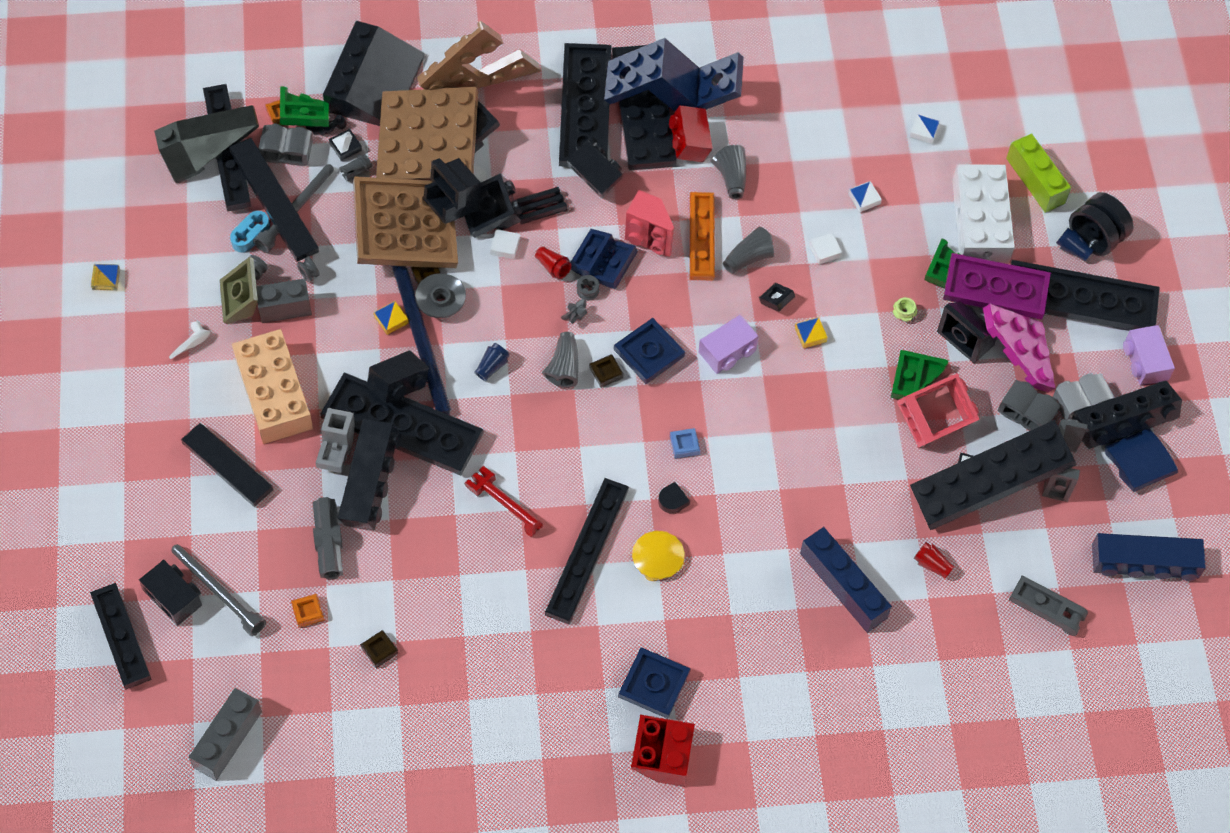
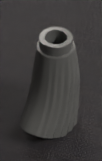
[711,145,746,200]
[723,226,774,274]
[542,332,578,388]

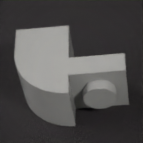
[316,408,355,473]

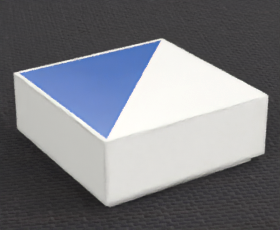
[910,114,940,144]
[848,181,882,213]

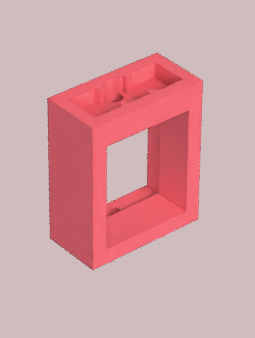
[896,373,980,448]

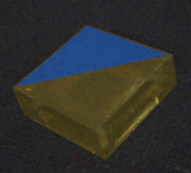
[91,264,120,291]

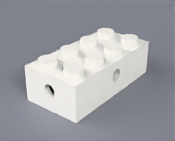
[952,164,1015,263]

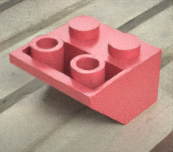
[625,190,674,257]

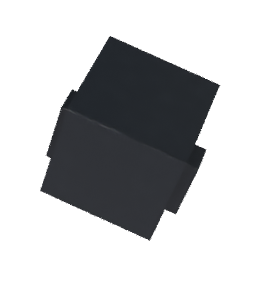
[423,158,481,224]

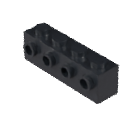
[1074,380,1182,449]
[338,419,401,531]

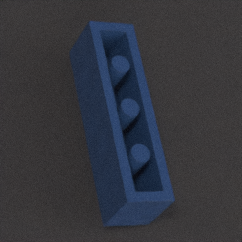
[800,527,892,633]
[1092,533,1206,581]

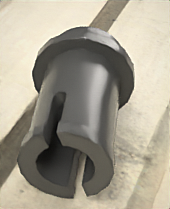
[339,154,372,181]

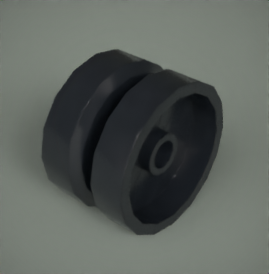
[1069,192,1134,256]

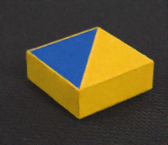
[373,301,408,335]
[795,317,828,349]

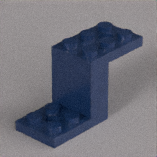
[604,38,744,112]

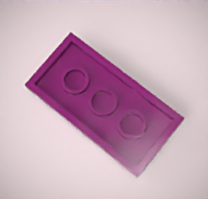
[943,253,1051,320]

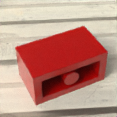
[669,106,713,162]

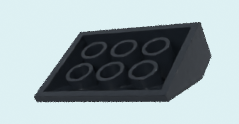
[323,21,425,126]

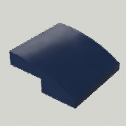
[570,229,638,289]
[1105,429,1178,492]

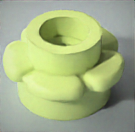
[893,297,917,321]

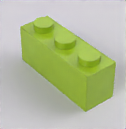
[1006,133,1071,213]

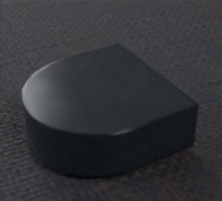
[658,482,690,513]

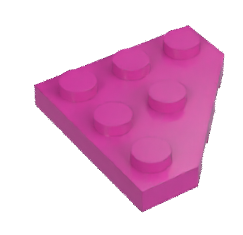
[983,304,1055,393]

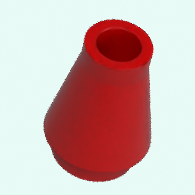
[535,246,571,279]
[913,542,954,578]

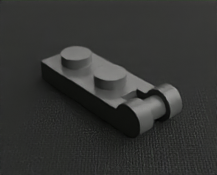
[1009,575,1088,636]

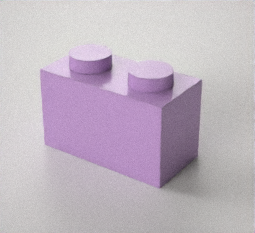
[698,315,759,374]
[1123,325,1175,386]

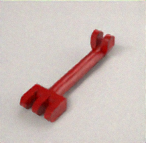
[464,466,543,537]

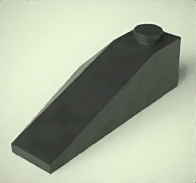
[154,105,259,184]

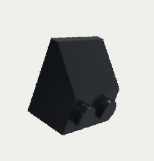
[937,301,997,363]

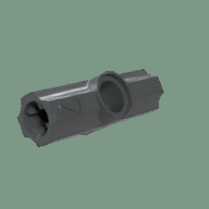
[313,497,343,580]

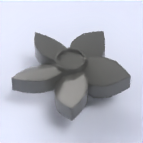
[561,298,588,324]

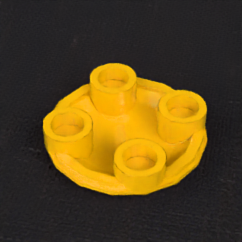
[632,531,685,581]

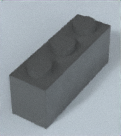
[189,688,262,781]

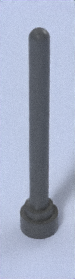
[253,164,334,253]
[171,544,266,636]

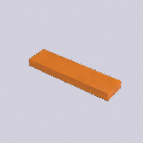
[689,192,715,281]

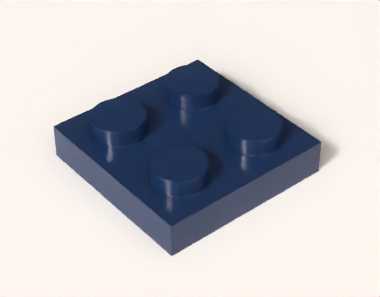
[614,318,685,384]
[618,647,691,719]

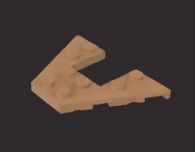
[417,21,541,90]

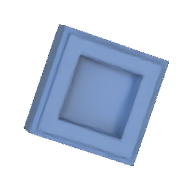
[670,428,700,459]

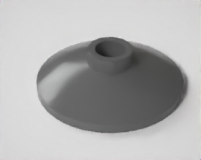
[415,273,466,318]

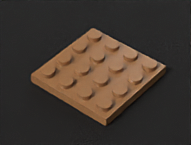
[376,87,478,181]
[353,176,458,268]

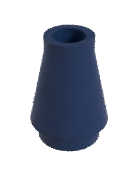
[1056,228,1094,262]
[474,343,510,382]

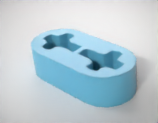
[230,211,270,253]

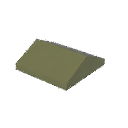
[219,257,258,324]

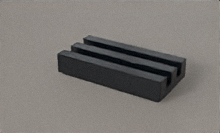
[517,187,567,224]

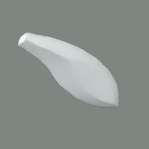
[169,321,211,360]

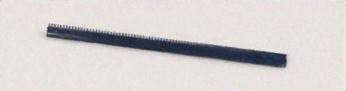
[391,266,452,415]

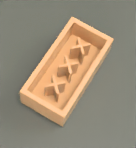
[232,329,313,444]

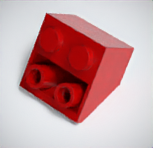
[631,714,695,787]

